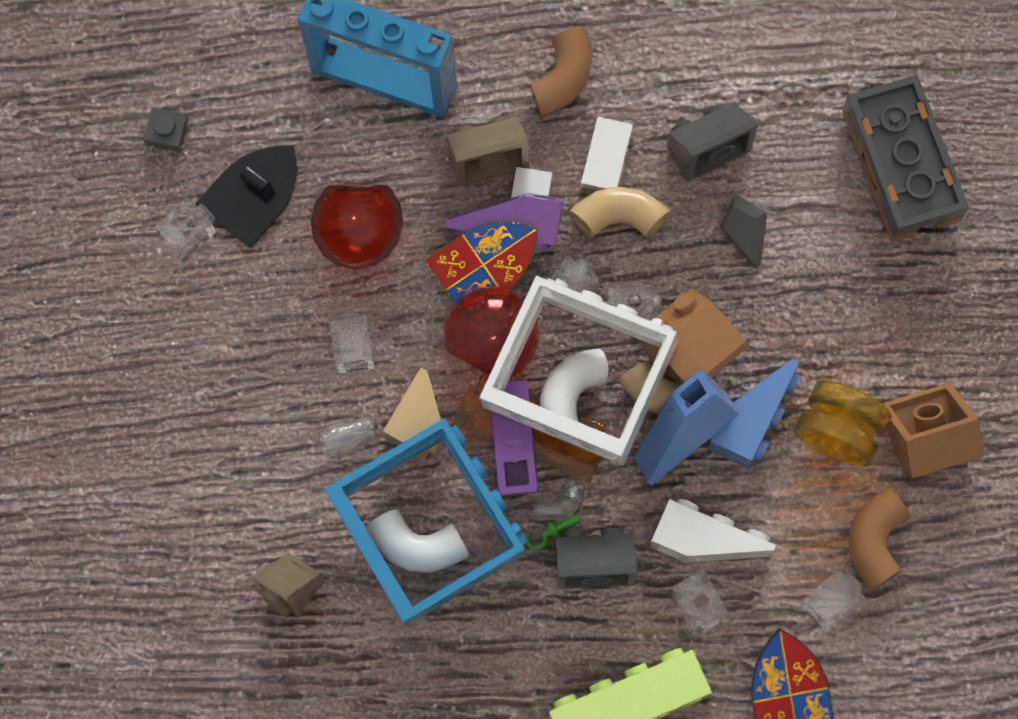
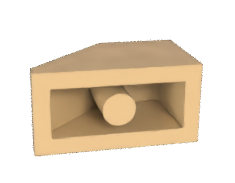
[383,368,443,461]

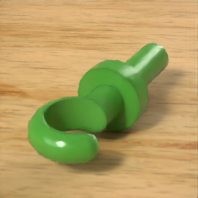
[525,514,581,551]

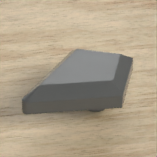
[719,195,767,268]

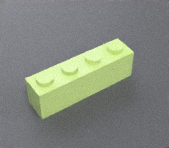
[549,648,712,719]

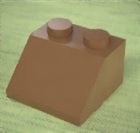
[637,288,750,385]
[880,383,984,479]

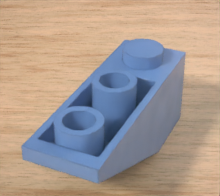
[708,359,801,469]
[634,369,740,485]

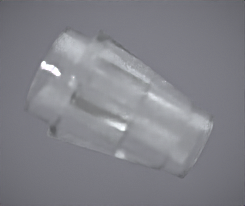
[317,416,376,460]

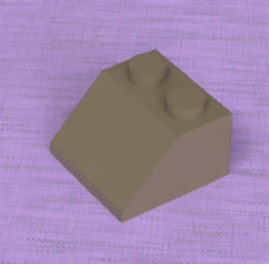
[447,116,529,187]

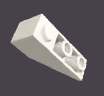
[650,499,776,563]

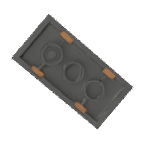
[842,75,969,243]

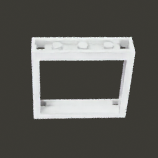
[479,276,678,465]

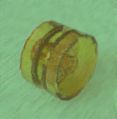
[793,380,892,467]

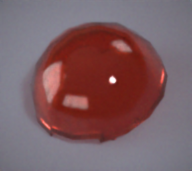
[310,185,405,270]
[443,286,539,377]

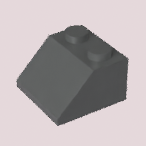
[667,102,758,182]
[555,528,637,589]

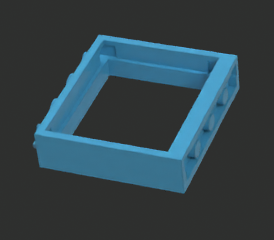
[298,0,457,119]
[324,418,528,627]

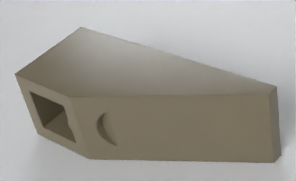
[253,553,325,618]

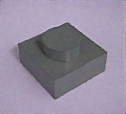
[143,107,189,152]

